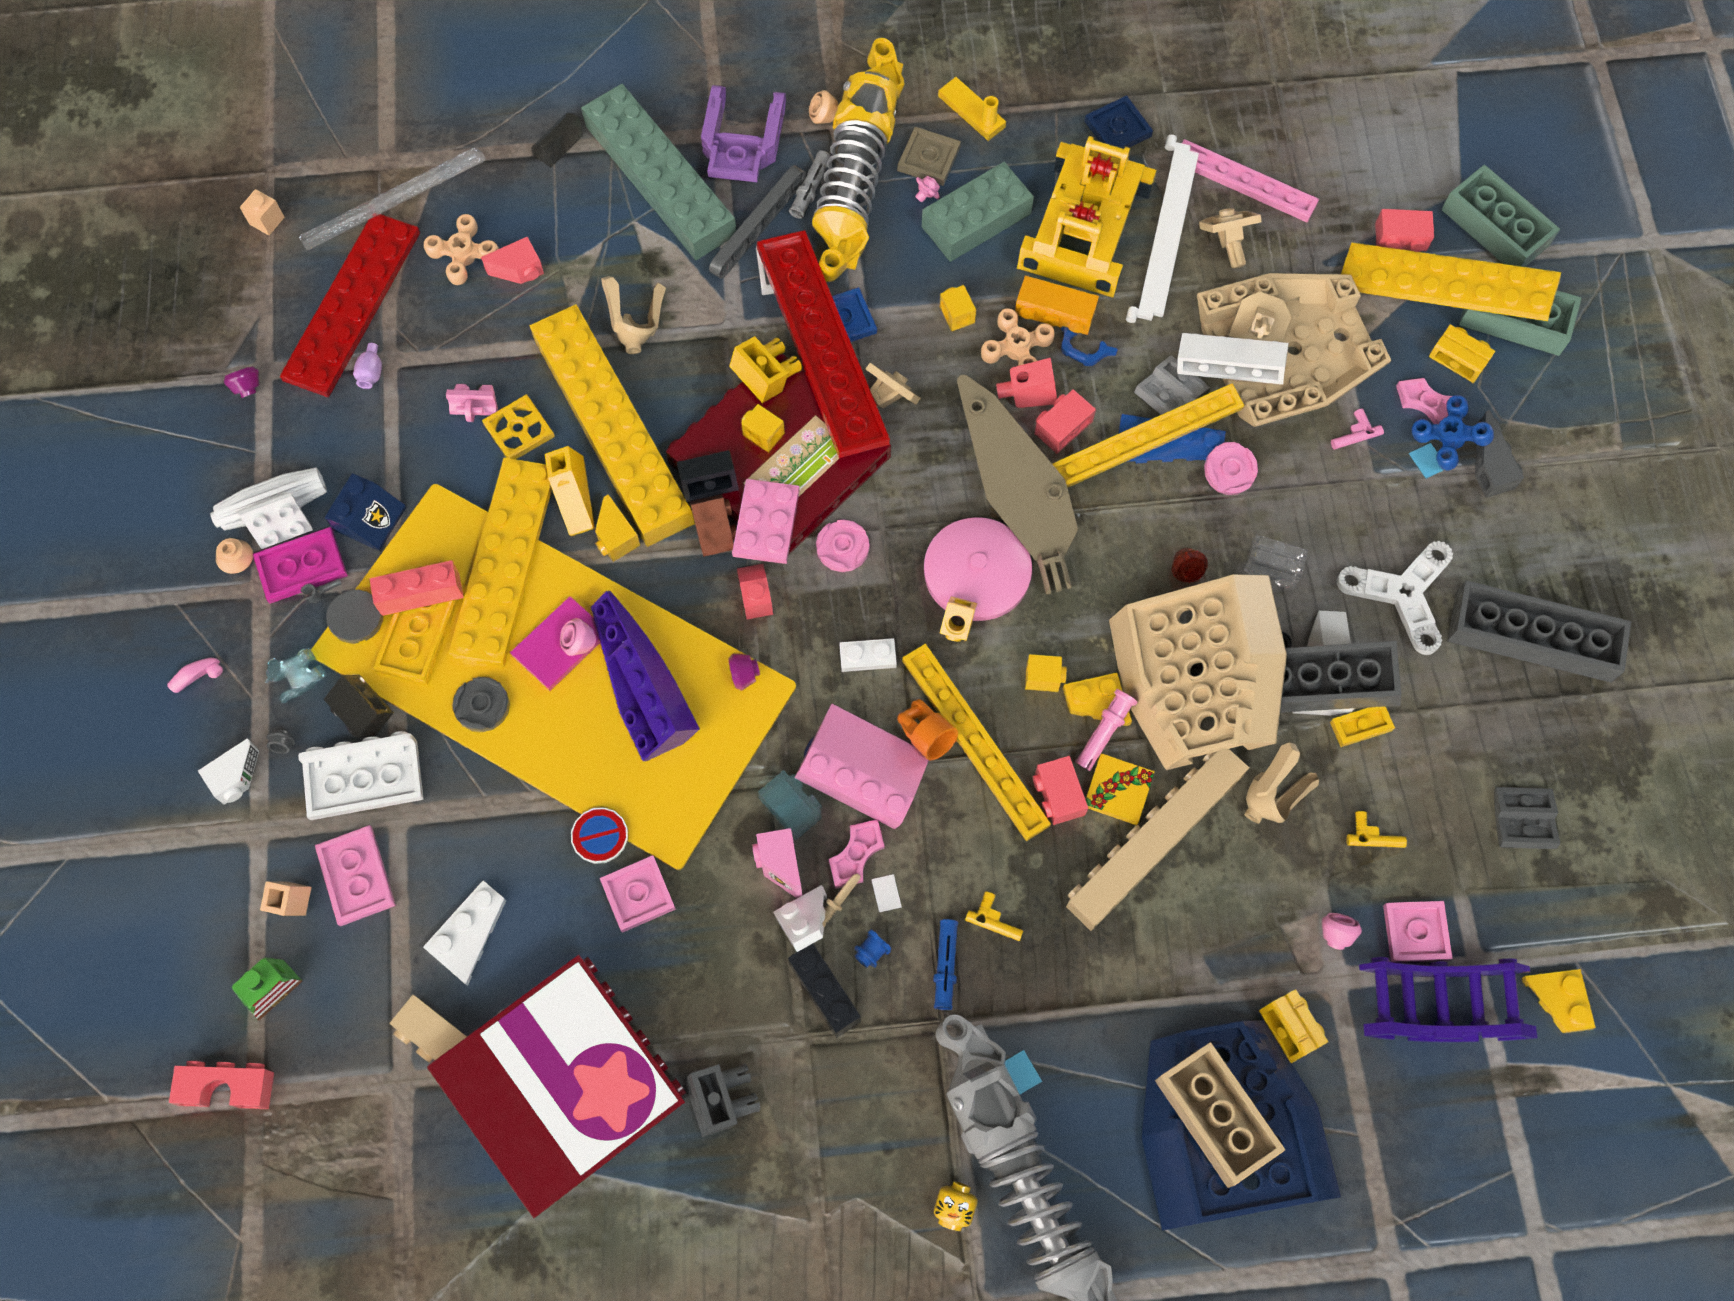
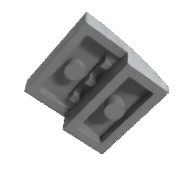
[1134,355,1210,415]

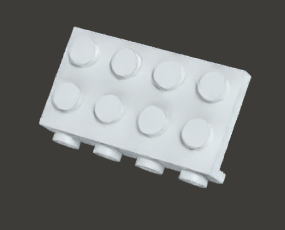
[298,731,424,820]

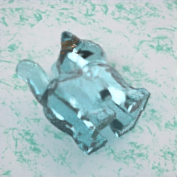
[265,648,326,703]

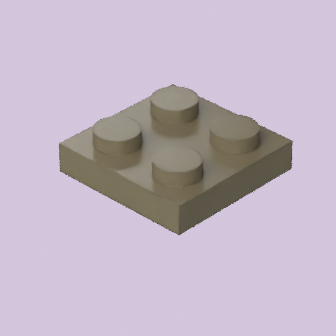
[897,127,961,186]

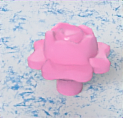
[915,176,940,202]

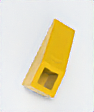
[545,446,595,536]

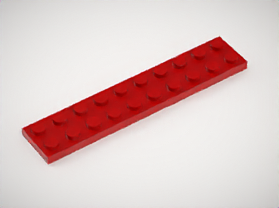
[757,230,890,458]

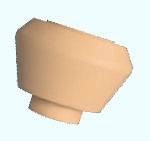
[809,90,838,124]
[216,538,253,574]

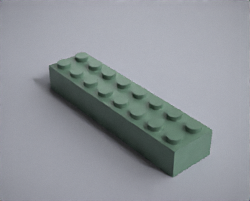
[581,84,736,260]

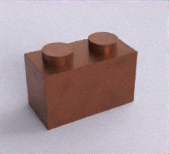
[690,494,736,557]

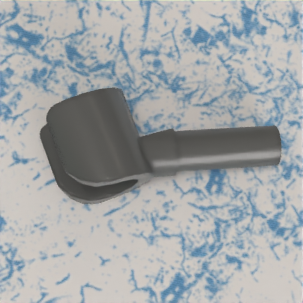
[301,578,342,603]

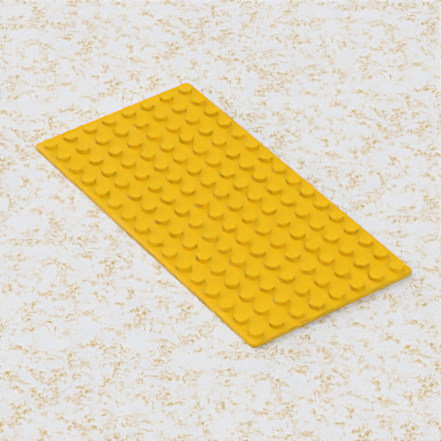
[310,484,796,870]

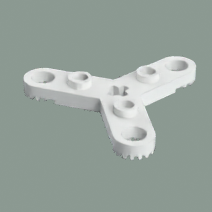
[1337,541,1453,655]

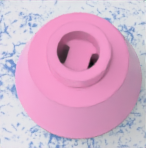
[560,618,596,656]
[1322,913,1362,950]

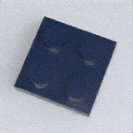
[1084,95,1153,149]

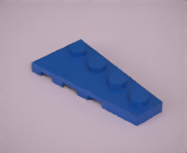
[1118,414,1226,464]

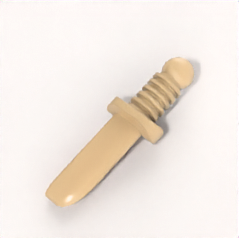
[822,874,861,927]

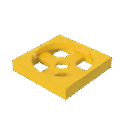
[482,394,555,459]

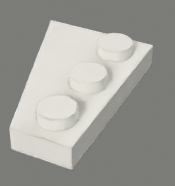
[423,881,506,986]

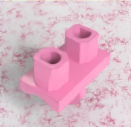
[446,384,498,422]

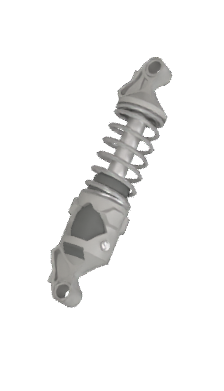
[936,1014,1117,1301]

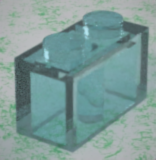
[758,770,822,840]

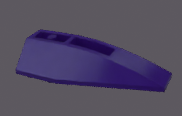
[591,591,700,761]

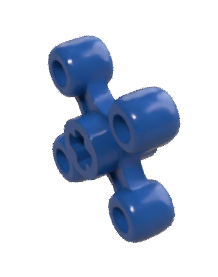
[1412,395,1494,471]

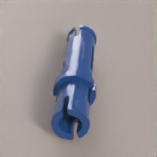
[933,919,958,1010]

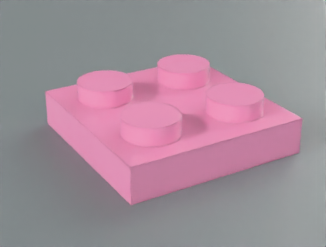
[600,856,676,933]
[1383,901,1452,963]

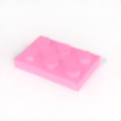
[732,479,800,564]

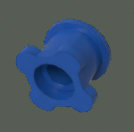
[854,929,891,968]

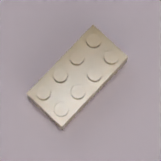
[1155,1042,1285,1188]

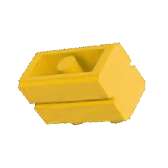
[1429,324,1495,383]
[1259,989,1328,1063]

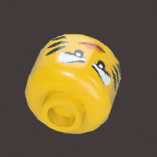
[934,1181,978,1231]

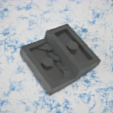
[1494,787,1560,849]

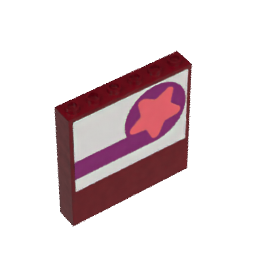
[427,955,686,1219]

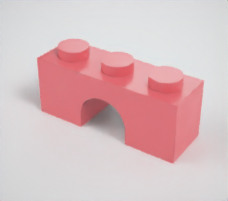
[169,1061,274,1109]

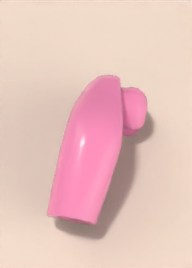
[168,657,223,693]

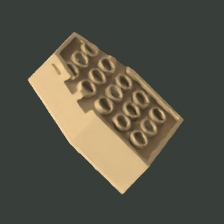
[1197,273,1391,427]
[1109,574,1287,770]

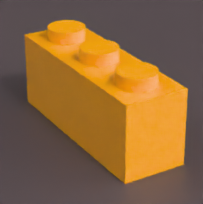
[1015,276,1099,335]

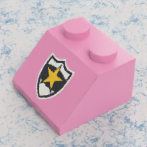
[752,828,802,898]

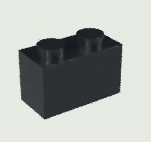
[677,450,739,502]

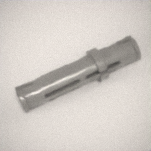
[789,150,831,219]

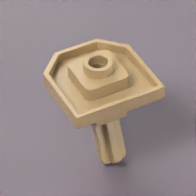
[1199,208,1261,268]
[1228,291,1291,342]
[866,363,921,408]

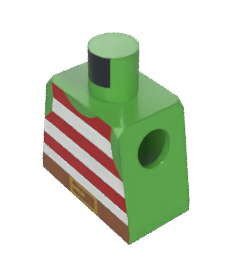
[231,957,302,1021]

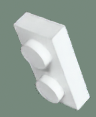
[840,638,896,672]

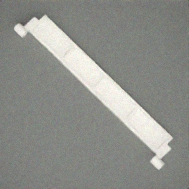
[1126,135,1199,323]

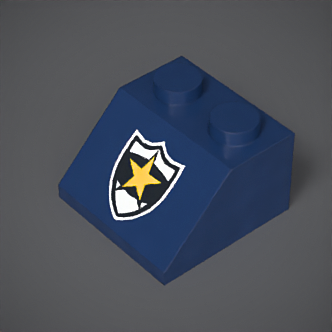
[325,473,406,551]

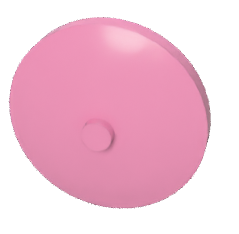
[924,518,1032,621]

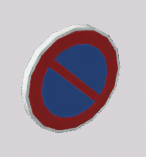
[571,808,628,864]

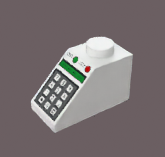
[198,739,259,805]

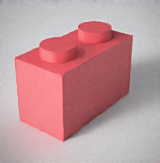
[1375,209,1434,252]
[1034,389,1096,454]
[1033,756,1088,825]

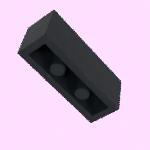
[788,943,861,1038]

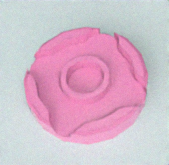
[1204,442,1258,495]
[816,519,870,572]

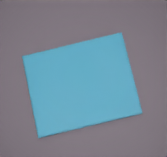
[1409,443,1443,478]
[1005,1050,1042,1094]

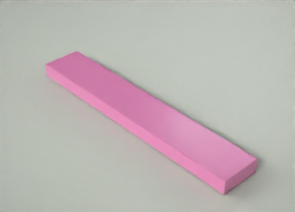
[1182,139,1319,222]

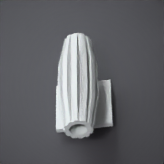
[210,467,327,549]

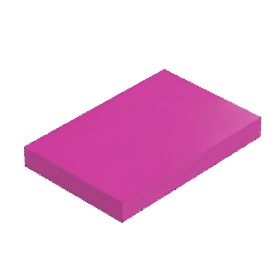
[253,527,348,604]
[510,596,600,691]

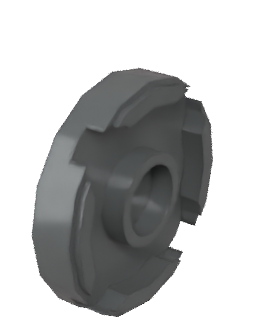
[326,590,383,644]
[452,677,510,732]

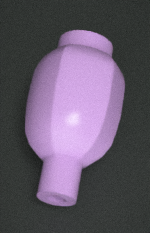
[353,343,382,389]

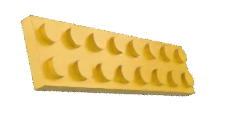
[1341,242,1561,321]
[448,458,552,666]

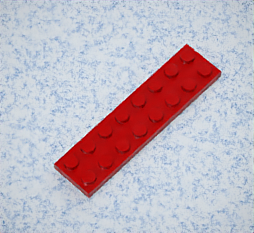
[280,212,420,398]

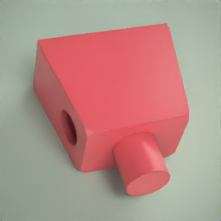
[996,358,1057,408]

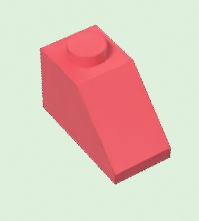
[481,237,544,284]
[737,564,773,619]

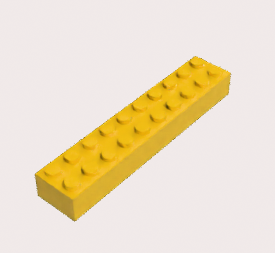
[529,304,695,547]

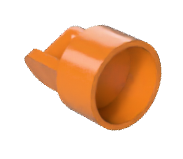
[897,699,958,761]

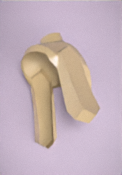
[601,276,666,354]
[1244,742,1319,824]

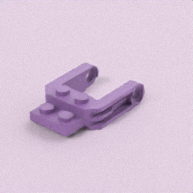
[701,85,786,182]

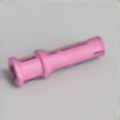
[1075,689,1138,771]

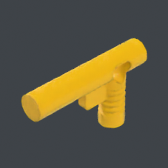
[1347,811,1407,848]
[965,891,1023,941]

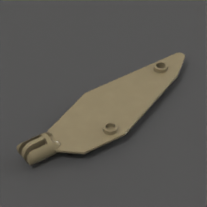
[957,375,1078,595]

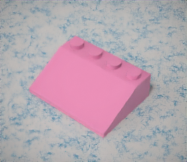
[794,704,929,829]

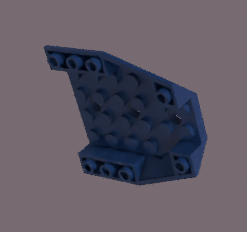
[1141,1020,1341,1231]

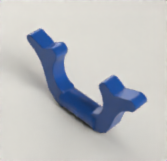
[1061,326,1118,366]

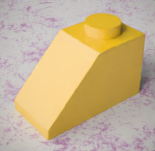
[595,495,640,562]

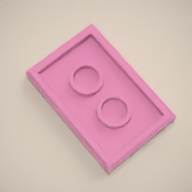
[315,825,396,926]

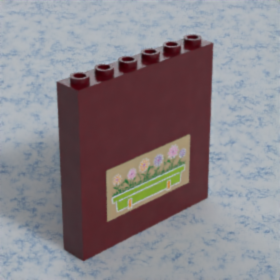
[666,353,891,555]

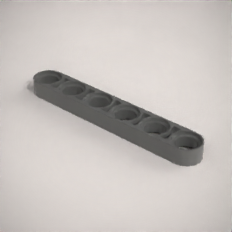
[709,165,806,279]

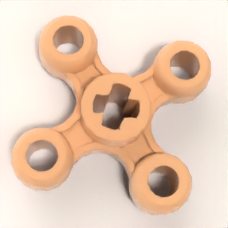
[424,214,499,285]
[981,308,1055,366]

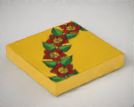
[1085,753,1155,825]

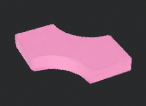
[1396,378,1463,424]
[829,819,884,889]

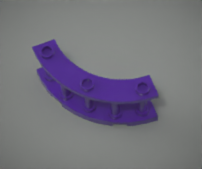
[1359,957,1538,1042]

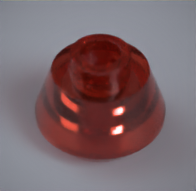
[1172,547,1208,583]

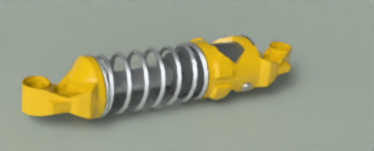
[812,38,905,282]

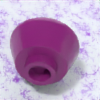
[223,366,259,398]
[728,653,760,691]

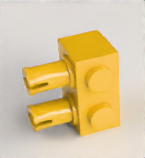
[729,336,802,403]

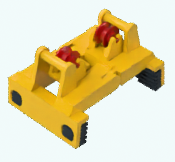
[1017,136,1157,298]

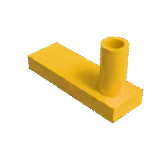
[938,77,1006,141]

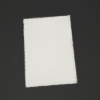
[871,874,902,912]

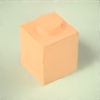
[240,189,285,235]
[260,881,312,916]

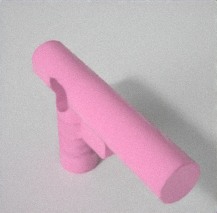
[1331,409,1384,450]

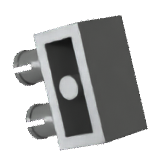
[684,1063,760,1137]

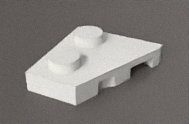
[773,885,827,952]

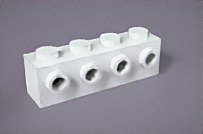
[1177,333,1288,384]

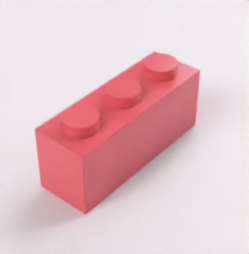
[369,560,464,616]

